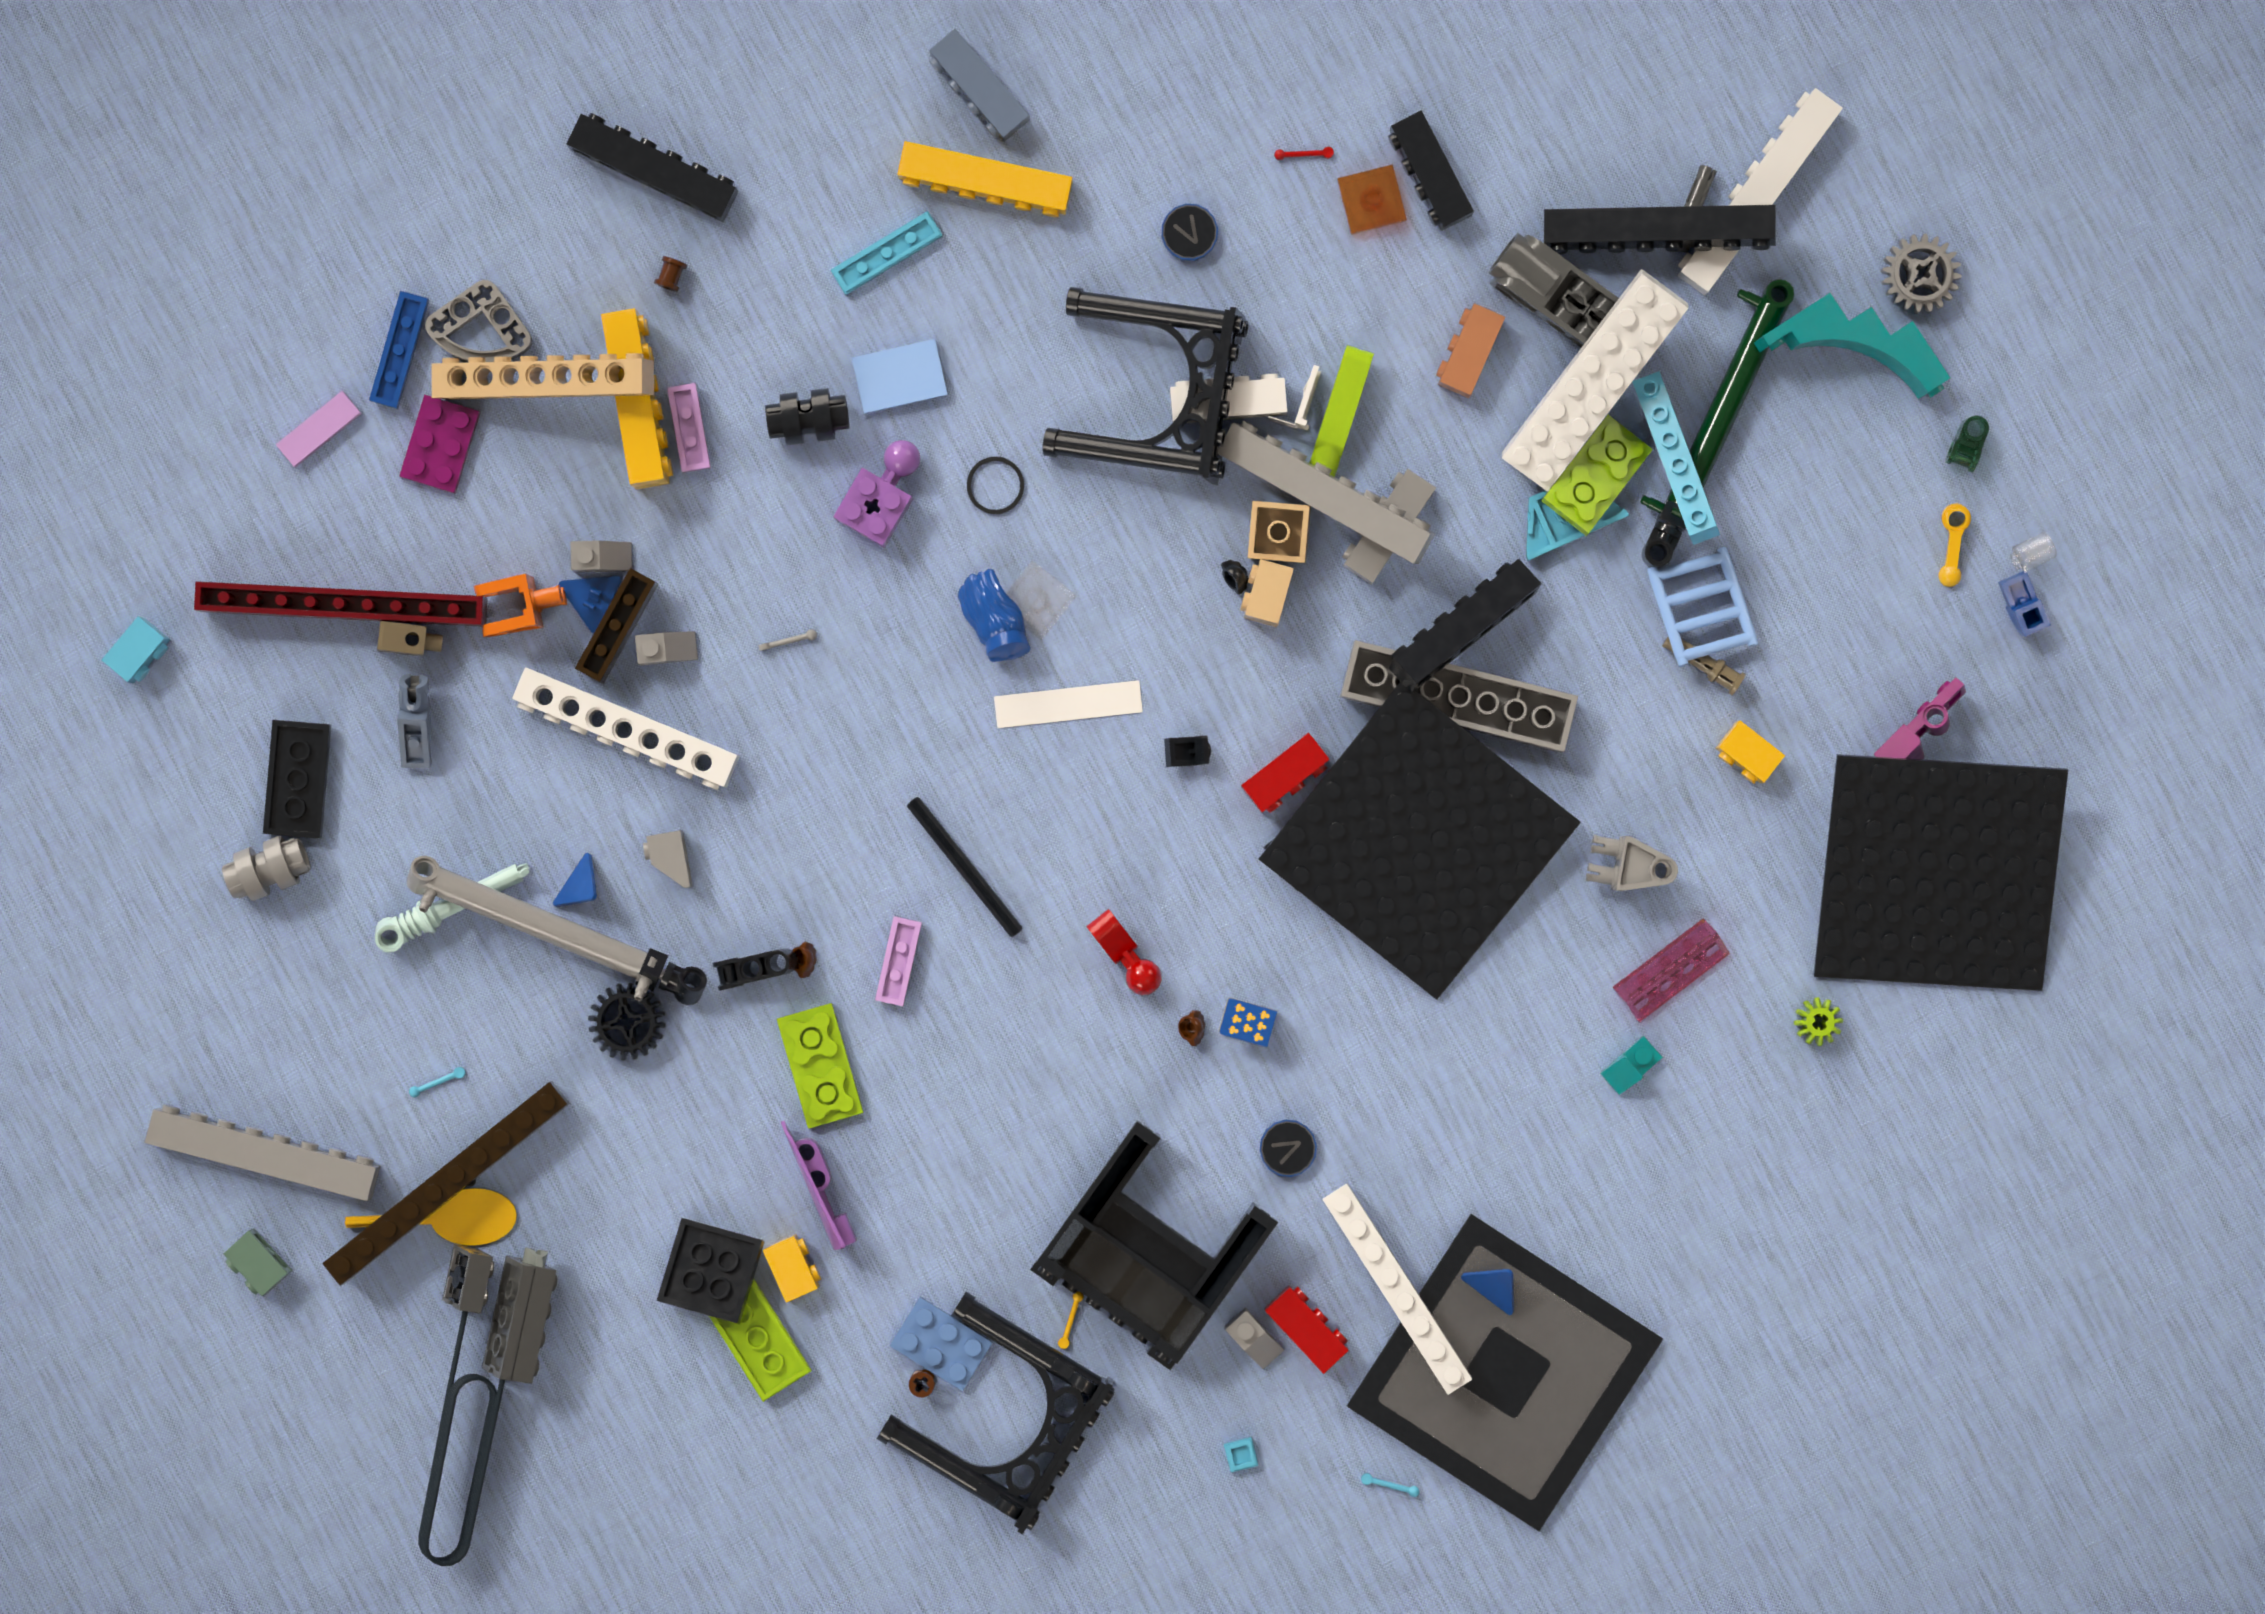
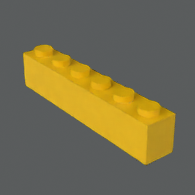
[897,141,1073,217]

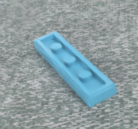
[831,211,943,295]

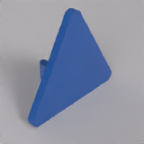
[558,576,622,633]
[553,853,597,907]
[1461,1269,1514,1315]

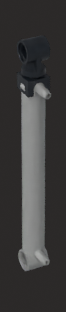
[406,856,707,1005]

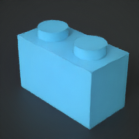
[102,616,170,683]

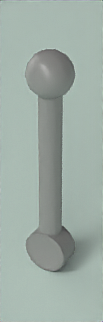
[758,629,817,651]

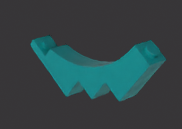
[1754,293,1950,399]

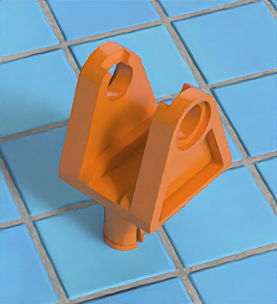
[474,574,567,637]

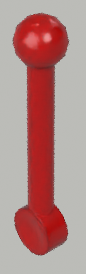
[1274,147,1334,160]

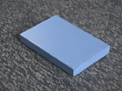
[852,339,948,414]

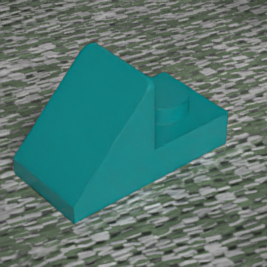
[1600,1036,1663,1095]

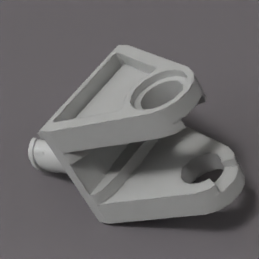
[1586,835,1678,891]

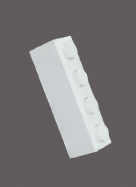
[1170,374,1287,423]

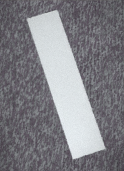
[994,680,1143,728]

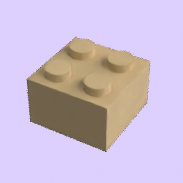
[1247,501,1311,563]
[1240,559,1294,627]

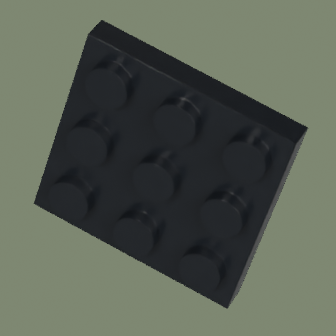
[656,1218,765,1325]

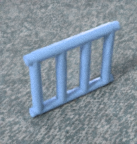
[1647,546,1758,667]

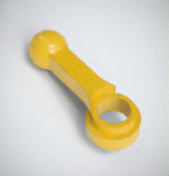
[1938,503,1971,587]

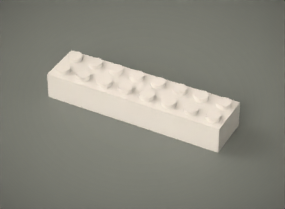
[1502,269,1688,492]

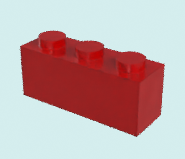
[1241,733,1330,813]
[1264,1285,1349,1374]

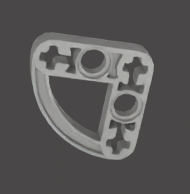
[425,280,532,362]

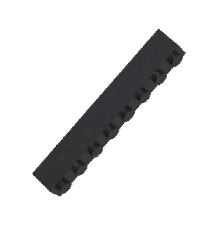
[1544,205,1776,254]

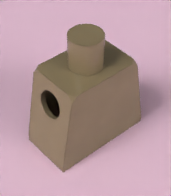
[377,621,443,656]

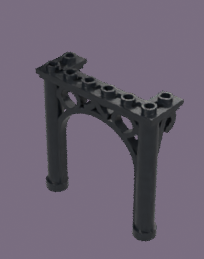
[1043,287,1248,485]
[876,1292,1115,1535]

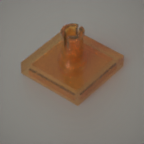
[1337,164,1407,235]

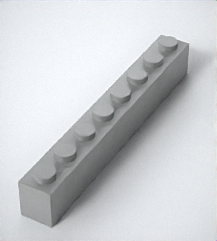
[1218,421,1435,564]
[144,1105,380,1201]

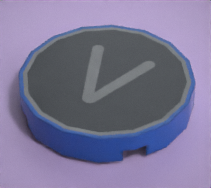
[1161,204,1218,261]
[1259,1119,1317,1177]

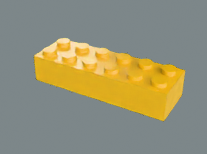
[601,308,673,489]

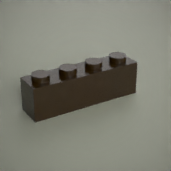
[575,568,659,684]

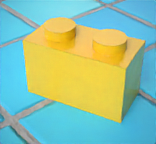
[1715,720,1785,784]
[763,1234,821,1303]

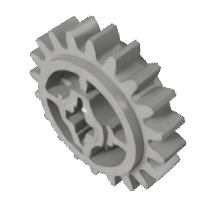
[1881,234,1962,314]

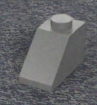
[570,541,632,573]
[635,631,698,666]
[643,830,693,888]
[1224,1307,1284,1369]

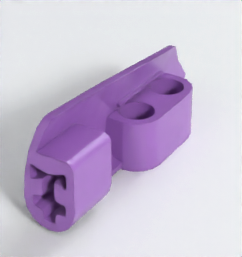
[781,1121,857,1250]

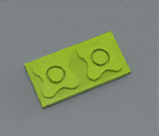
[1541,414,1653,536]
[777,1003,864,1129]
[709,1279,812,1402]

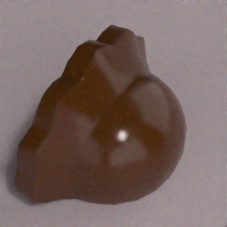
[792,941,817,978]
[1178,1010,1205,1046]

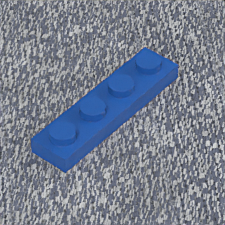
[369,291,429,409]

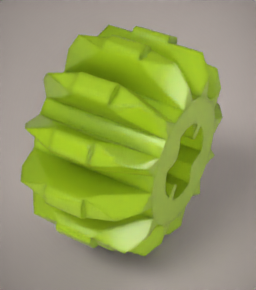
[1793,997,1843,1046]

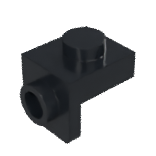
[1164,735,1211,767]

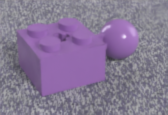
[833,440,920,548]

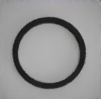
[967,457,1024,514]

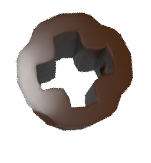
[654,256,687,292]
[909,1369,935,1398]

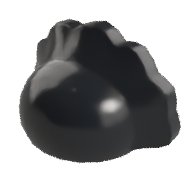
[1221,560,1249,595]

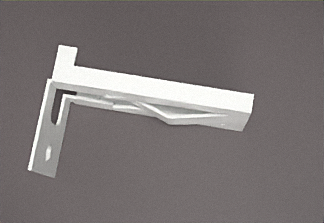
[1268,365,1321,431]

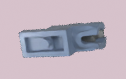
[397,674,432,768]

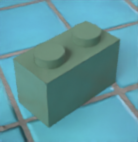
[223,1229,293,1296]

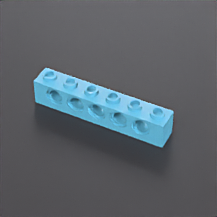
[1632,371,1720,545]

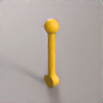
[1058,1291,1084,1349]

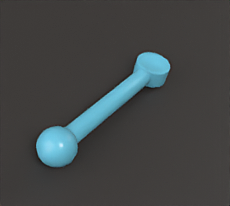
[409,1067,466,1098]
[1361,1473,1420,1497]

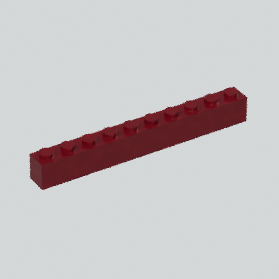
[194,581,488,627]

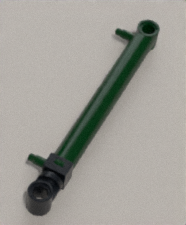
[1640,279,1794,568]

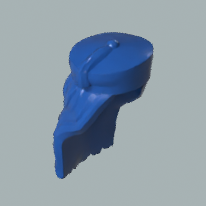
[958,569,1031,662]

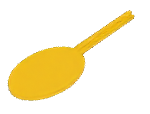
[345,1188,517,1245]

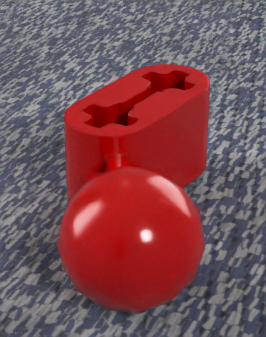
[1086,909,1162,995]

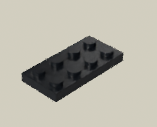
[263,720,331,839]

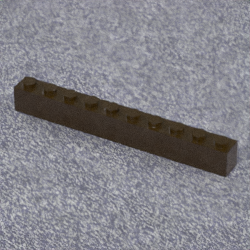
[322,1081,570,1286]

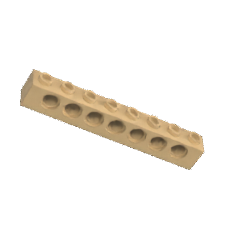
[431,353,654,400]

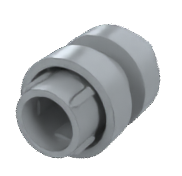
[222,836,311,901]

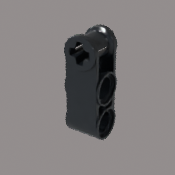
[712,948,798,991]

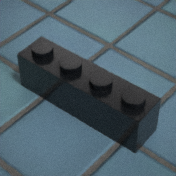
[1388,110,1474,231]

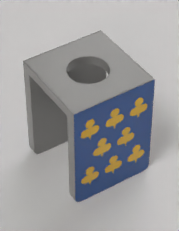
[1219,997,1277,1047]

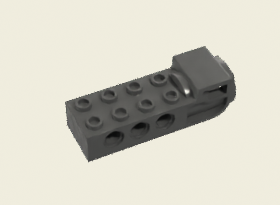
[1489,233,1619,348]

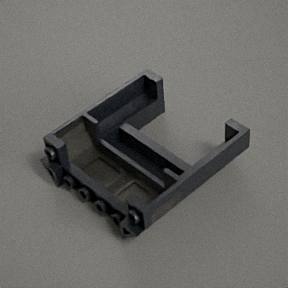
[1030,1120,1278,1370]

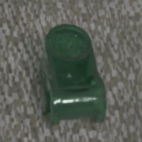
[1945,415,1989,473]

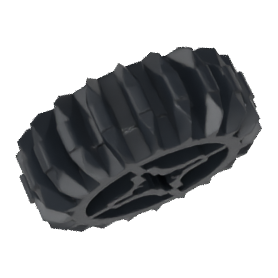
[588,983,666,1060]

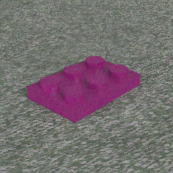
[399,394,481,494]

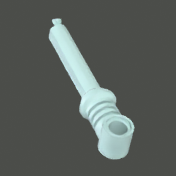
[375,863,530,952]

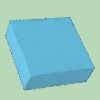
[1223,1437,1259,1472]

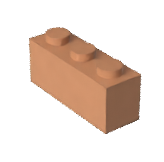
[1436,303,1505,398]

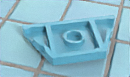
[1526,489,1629,561]

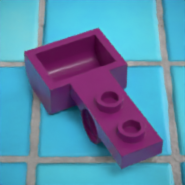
[1874,677,1966,759]

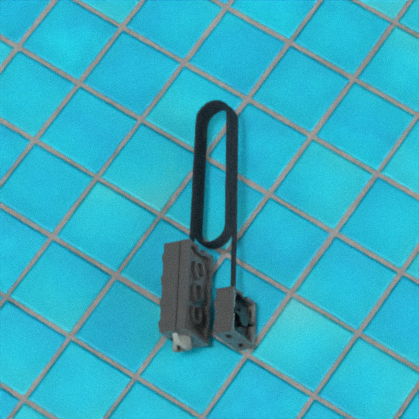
[418,1244,557,1567]

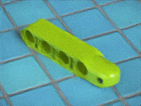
[1309,345,1374,477]

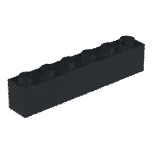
[566,113,738,223]
[1389,559,1542,694]

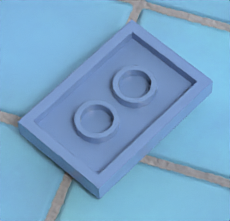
[890,1296,993,1391]

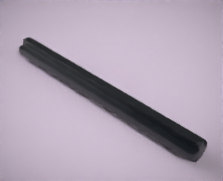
[907,797,1022,937]

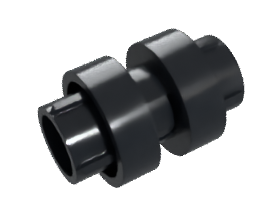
[765,388,850,445]

